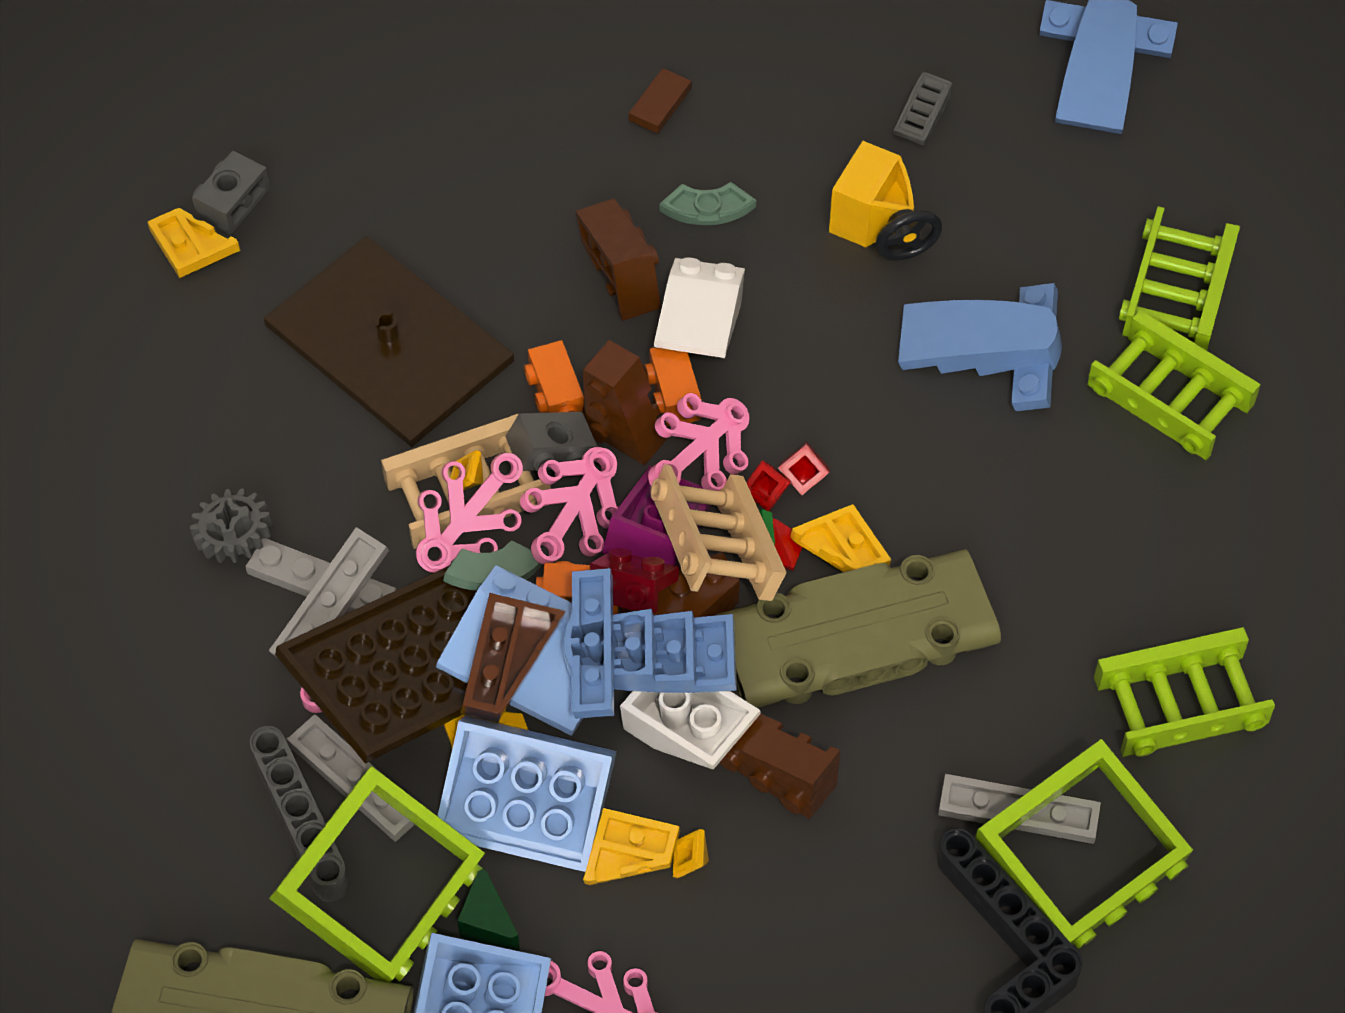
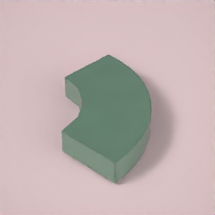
[659,182,757,225]
[443,540,542,591]

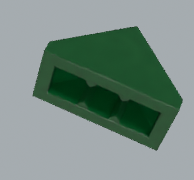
[458,868,520,951]

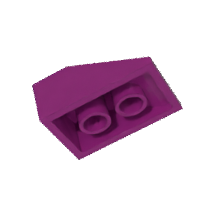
[602,466,712,567]

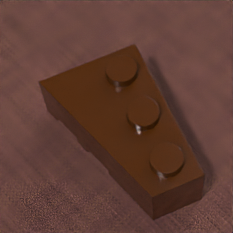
[576,198,661,321]
[583,340,668,466]
[621,552,740,618]
[460,593,566,723]
[720,713,840,819]

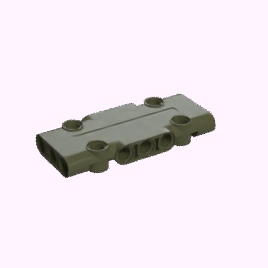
[714,549,1001,708]
[111,939,413,1013]

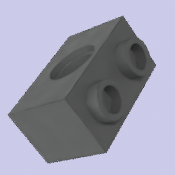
[192,150,270,235]
[505,412,597,471]

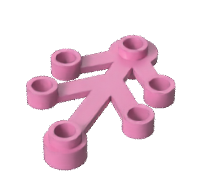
[648,393,749,491]
[520,447,618,564]
[416,453,523,573]
[545,951,657,1013]

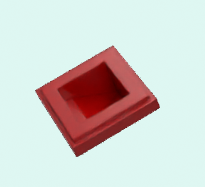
[746,460,791,512]
[773,518,803,571]

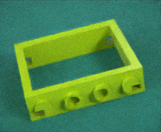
[975,739,1193,949]
[269,766,485,982]

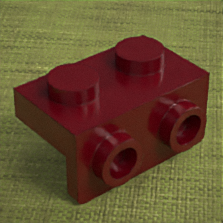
[590,548,679,614]

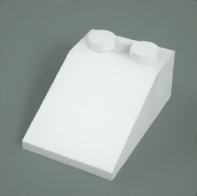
[654,257,745,358]
[620,691,760,769]

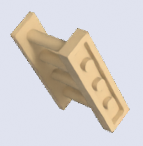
[381,414,551,549]
[651,464,787,601]

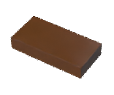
[629,68,692,134]

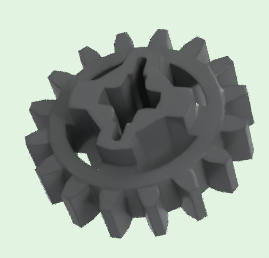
[190,488,273,563]

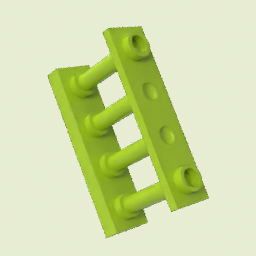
[1119,206,1240,351]
[1087,310,1261,461]
[1094,627,1275,757]

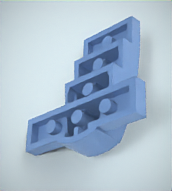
[1039,0,1178,134]
[898,283,1062,411]
[563,568,737,719]

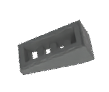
[893,72,953,146]

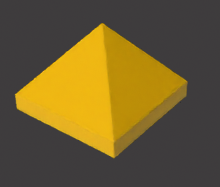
[447,450,484,492]
[673,829,709,878]

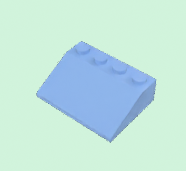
[436,565,583,736]
[438,716,617,872]
[413,933,551,1013]

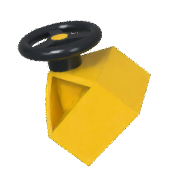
[829,141,942,260]

